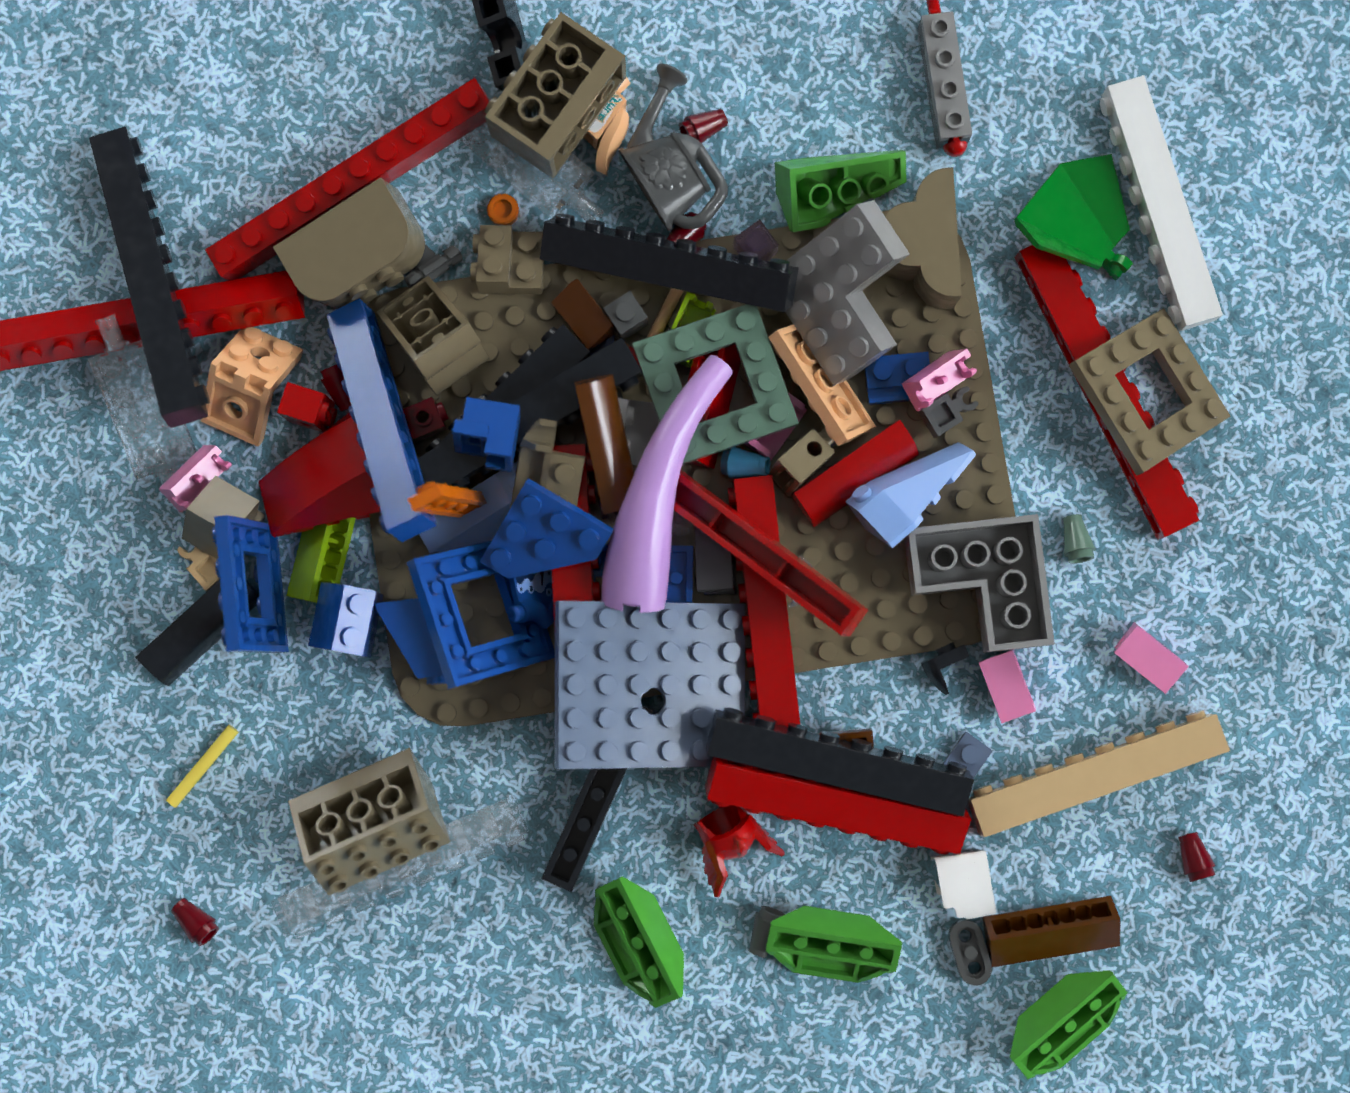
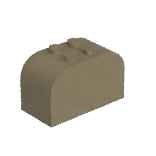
[273,177,425,309]

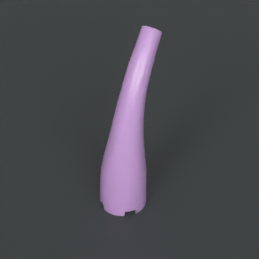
[601,355,732,613]

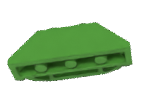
[593,876,684,1008]
[766,906,902,983]
[1010,970,1128,1079]

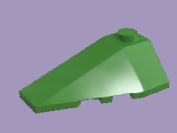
[774,150,906,232]

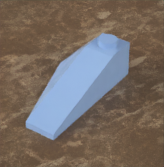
[845,442,976,548]

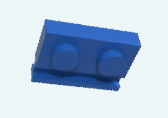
[865,352,930,405]

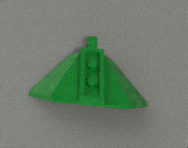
[1014,154,1133,281]

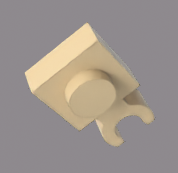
[177,547,220,592]

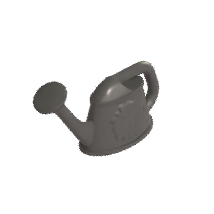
[618,64,728,231]

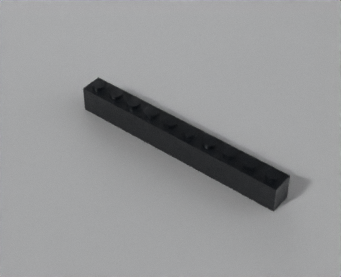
[89,126,210,428]

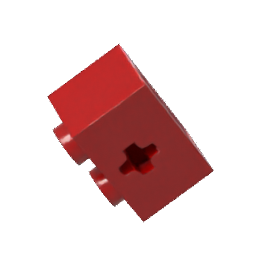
[277,382,337,432]

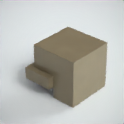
[181,475,265,559]

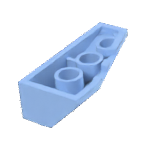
[419,461,518,554]

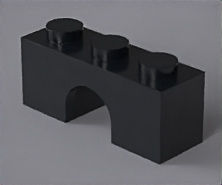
[472,0,528,91]

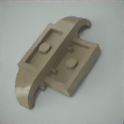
[510,418,585,508]

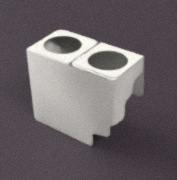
[931,850,997,920]

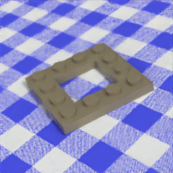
[1069,308,1231,476]

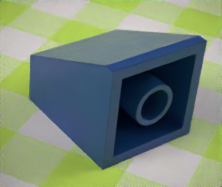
[308,582,384,658]
[376,598,446,685]

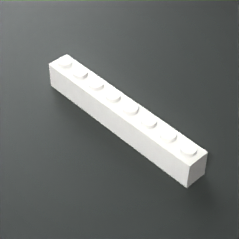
[1100,75,1223,332]

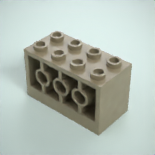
[485,12,627,179]
[288,748,450,896]

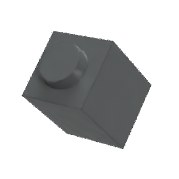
[603,291,648,340]

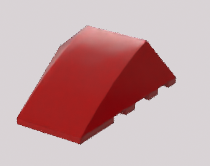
[258,413,381,537]

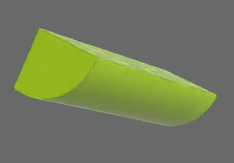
[286,517,356,603]

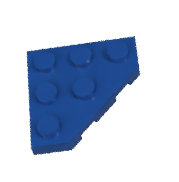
[480,478,614,579]

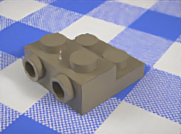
[470,225,545,294]

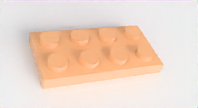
[768,324,876,446]

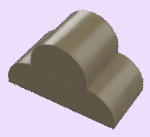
[885,167,962,309]
[376,275,489,396]

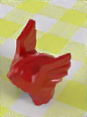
[693,805,785,897]

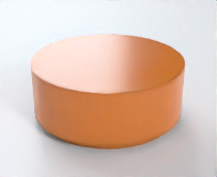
[487,194,519,225]

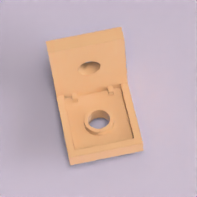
[200,327,303,447]

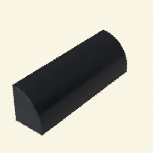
[135,580,259,686]

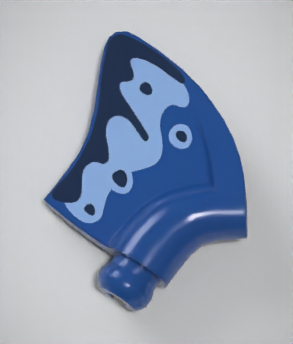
[507,569,554,629]

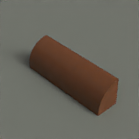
[574,374,634,514]
[983,896,1120,967]

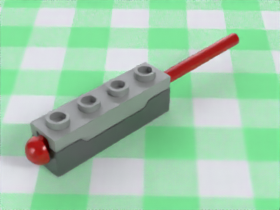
[918,0,972,157]

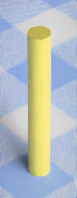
[166,724,239,808]

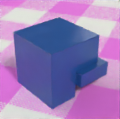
[453,397,520,472]

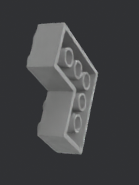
[785,200,910,386]
[904,514,1055,653]

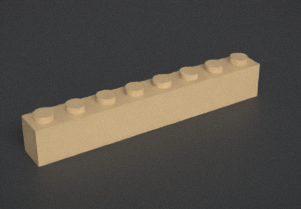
[968,710,1230,838]

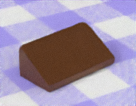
[551,279,614,351]

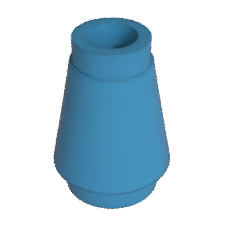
[720,447,771,479]

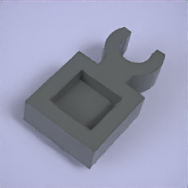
[918,386,978,438]

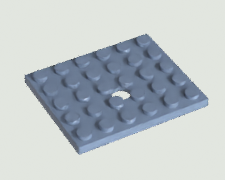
[554,601,745,769]

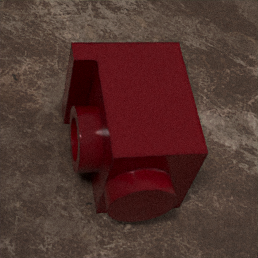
[403,397,449,444]

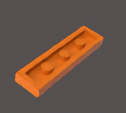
[408,481,487,518]

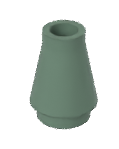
[1063,514,1096,564]

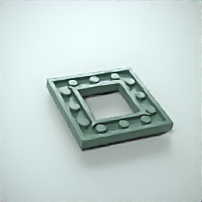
[632,304,799,465]

